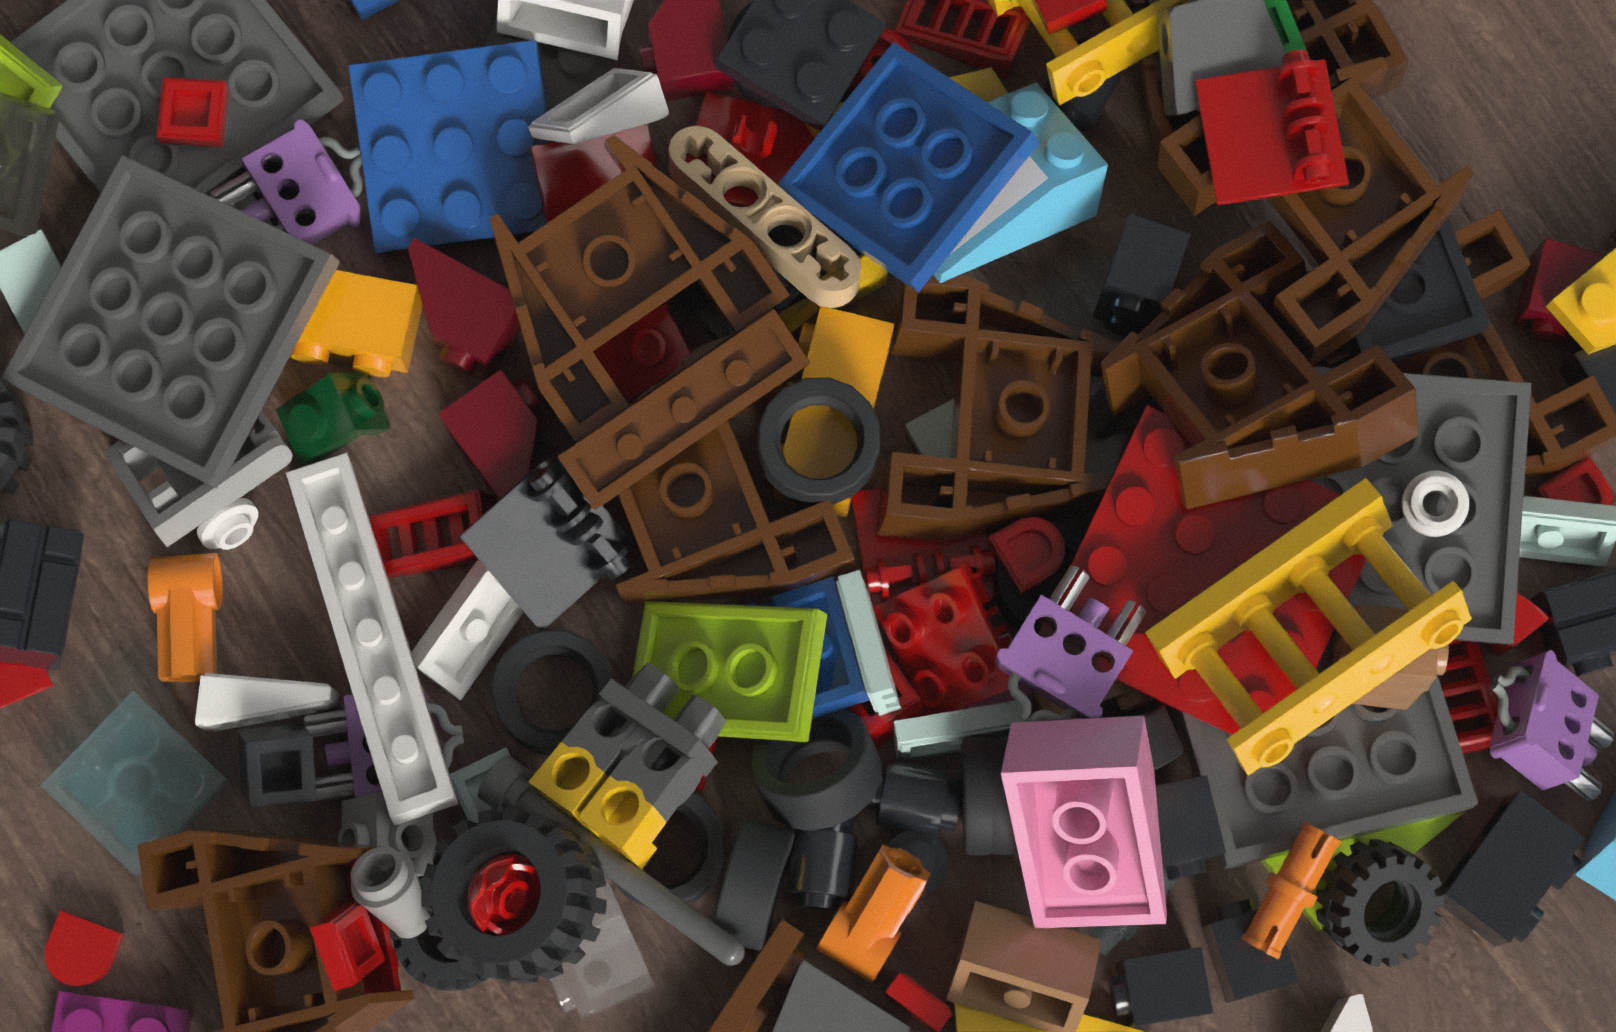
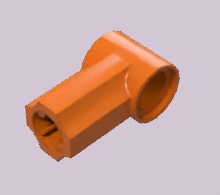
[148,553,223,683]
[816,845,931,984]

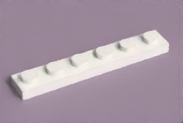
[286,453,458,826]

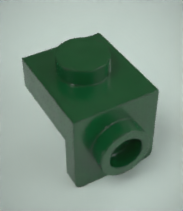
[275,373,391,465]

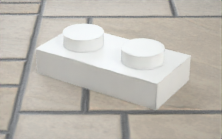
[411,560,524,700]

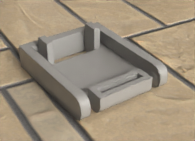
[103,410,292,547]

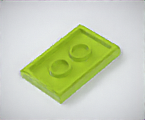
[633,601,827,742]

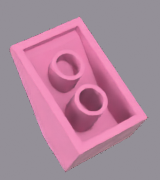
[1001,716,1167,928]

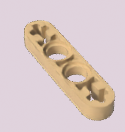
[668,126,861,308]

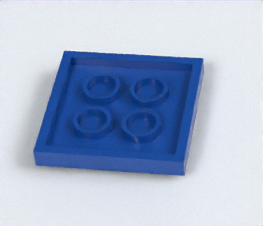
[348,40,551,254]
[777,42,1039,293]

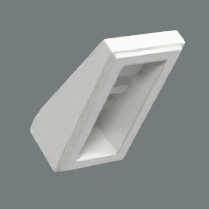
[528,68,669,144]
[195,673,340,732]

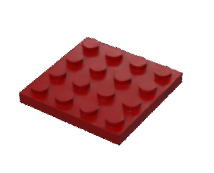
[1038,405,1366,735]

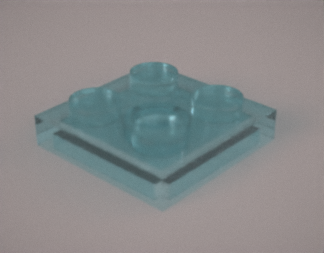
[41,691,230,876]

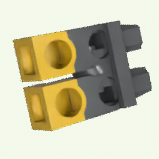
[528,663,726,869]

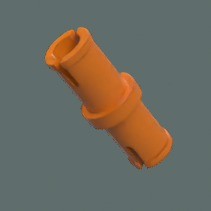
[1241,821,1341,959]

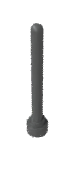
[478,756,744,966]

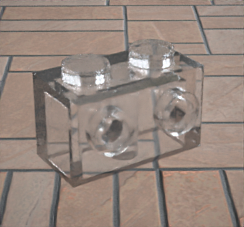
[550,866,656,1020]

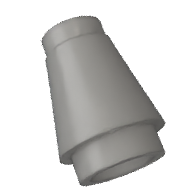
[351,846,431,938]

